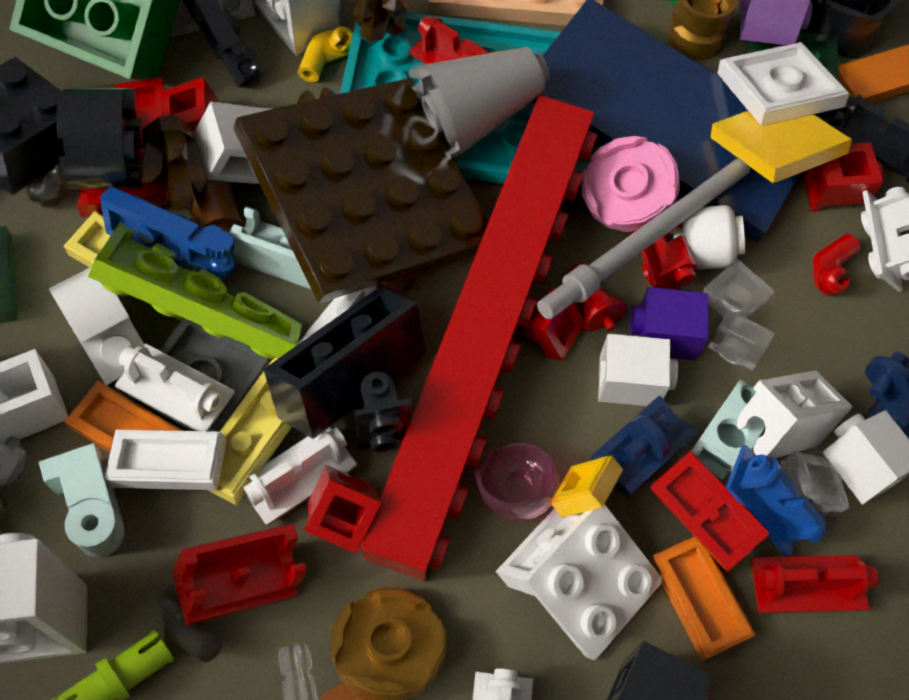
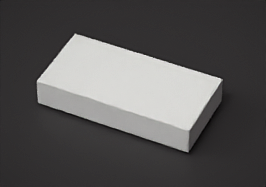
[105,430,227,490]

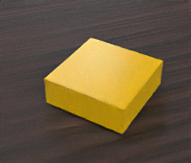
[551,456,623,517]

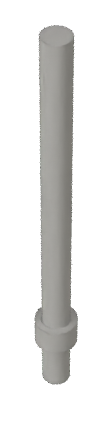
[537,158,750,319]

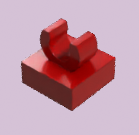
[518,288,584,361]

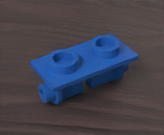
[726,445,827,557]

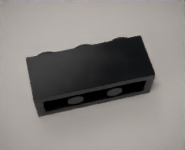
[263,286,426,439]

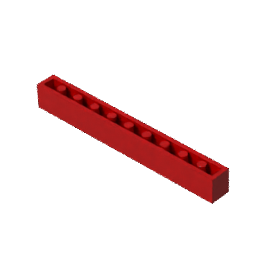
[361,95,598,582]

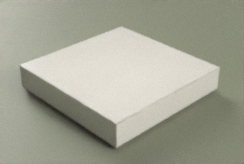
[718,42,849,126]

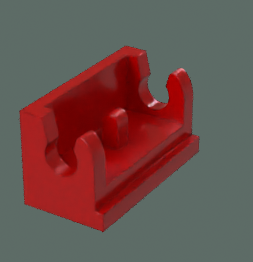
[649,451,770,572]
[171,523,306,627]

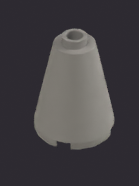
[409,47,550,160]

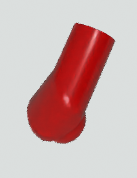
[812,233,861,296]

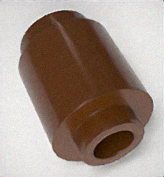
[188,176,245,233]

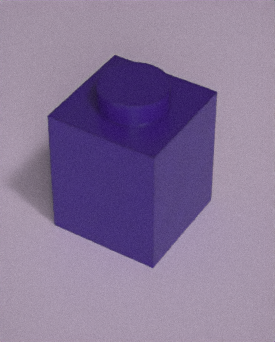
[629,287,708,361]

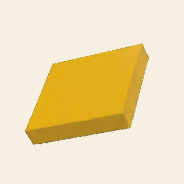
[711,111,852,183]

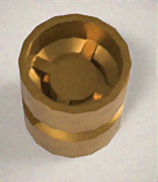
[667,0,738,61]

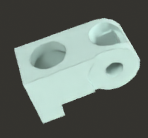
[691,379,765,487]
[39,443,125,558]

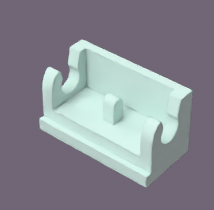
[229,207,311,289]

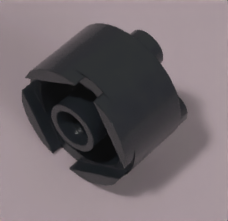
[799,0,901,59]
[57,88,143,190]

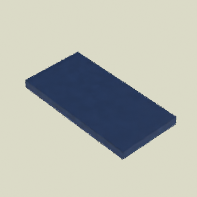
[532,0,800,242]

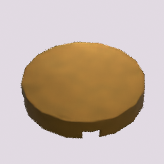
[331,588,446,700]

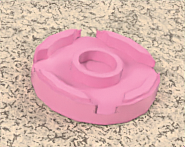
[581,136,680,232]

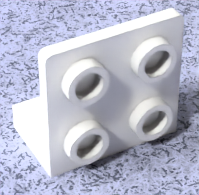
[496,504,662,660]

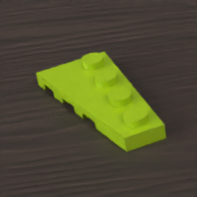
[88,222,302,359]

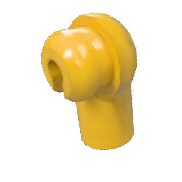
[298,26,353,82]

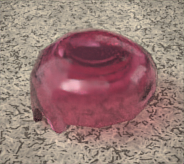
[475,442,560,523]

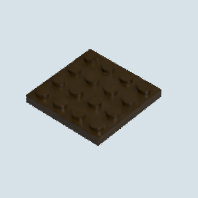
[233,78,488,304]

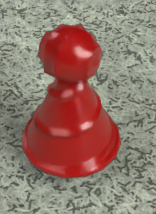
[569,262,628,333]

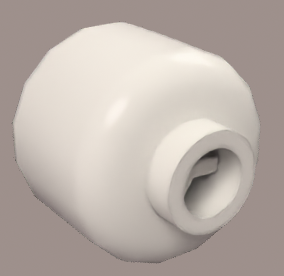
[673,205,745,270]

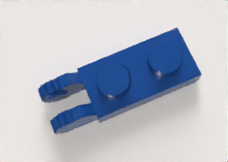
[100,186,235,280]

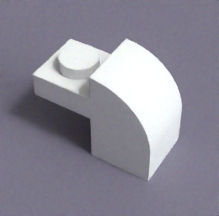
[49,267,144,385]

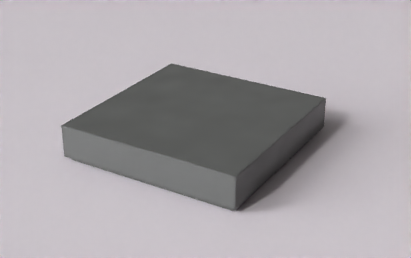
[128,318,273,432]

